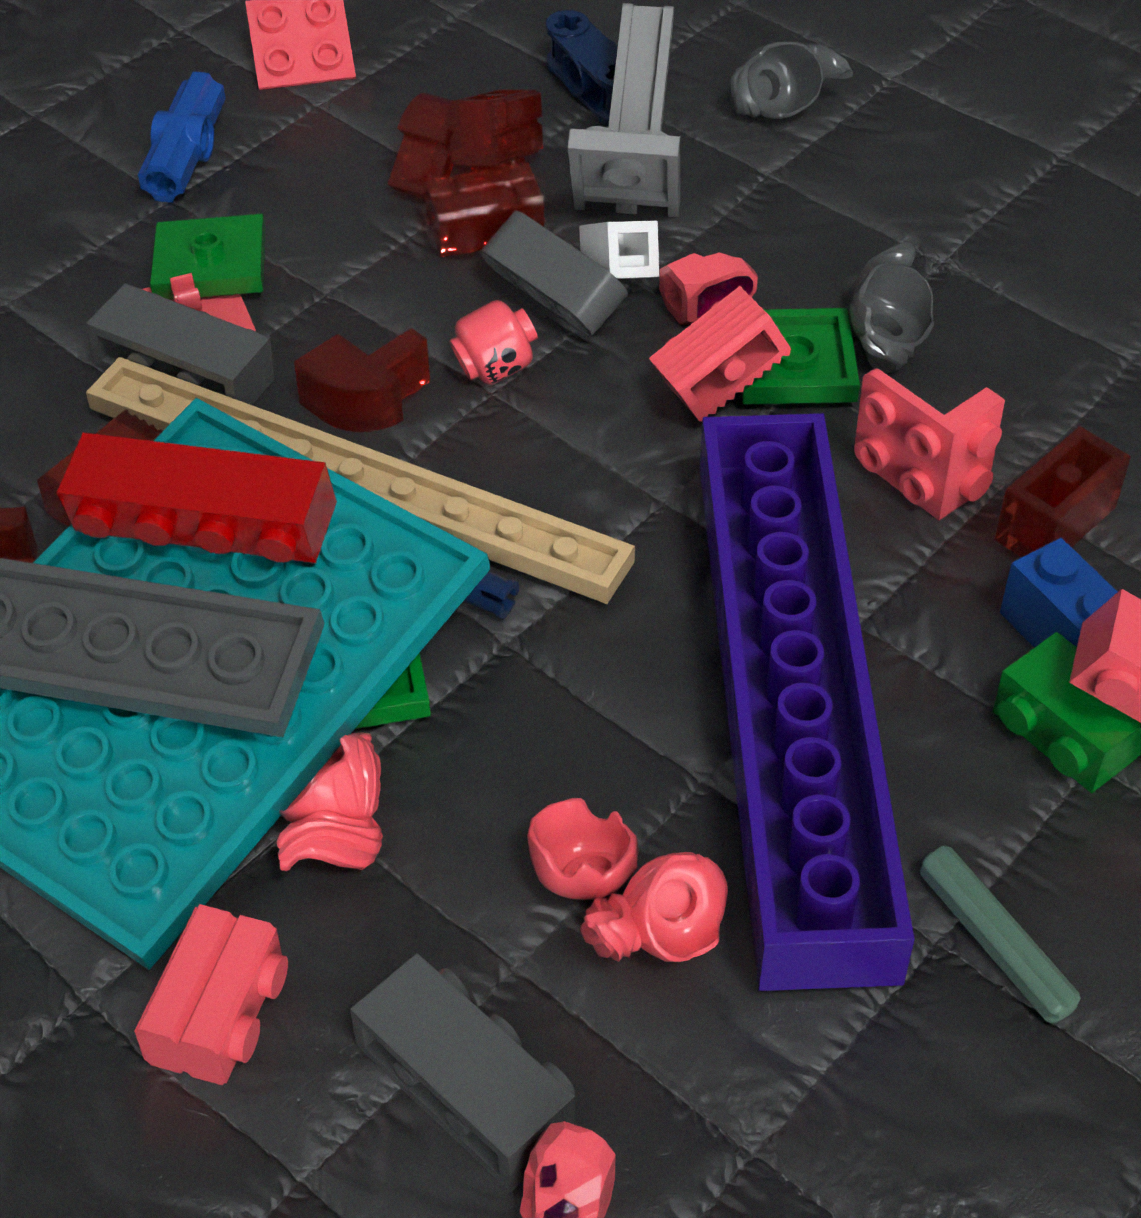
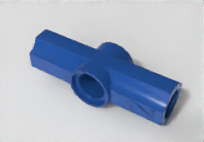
[138,72,226,203]

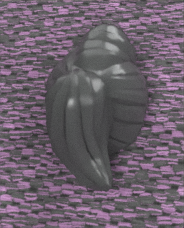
[730,41,853,119]
[849,242,934,373]

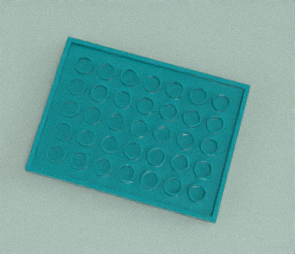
[0,398,490,970]

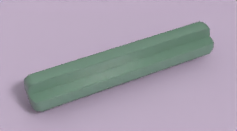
[920,845,1081,1024]

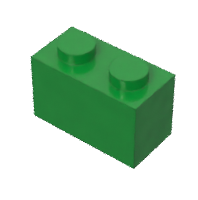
[992,632,1141,794]

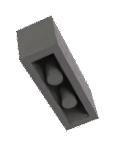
[86,283,275,405]
[350,953,576,1193]

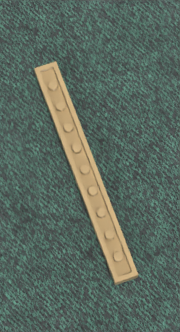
[86,357,635,604]

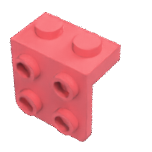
[854,369,1005,521]

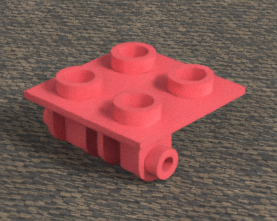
[245,0,356,90]

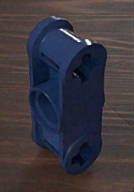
[546,10,618,126]

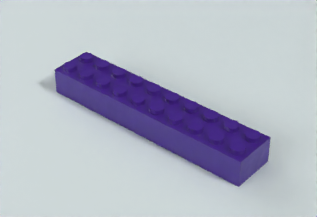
[700,413,915,991]

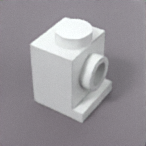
[579,221,659,279]

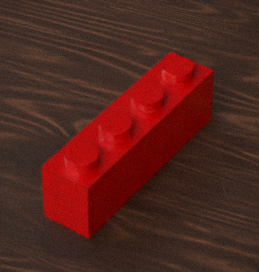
[56,432,337,563]

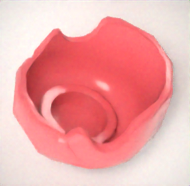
[527,798,639,900]

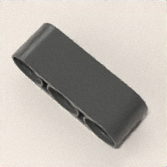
[479,210,628,337]

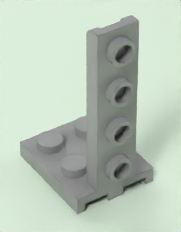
[568,3,680,217]

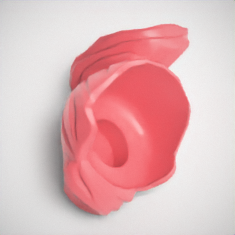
[276,732,383,871]
[580,852,728,962]

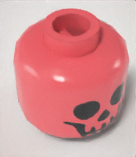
[449,300,538,385]

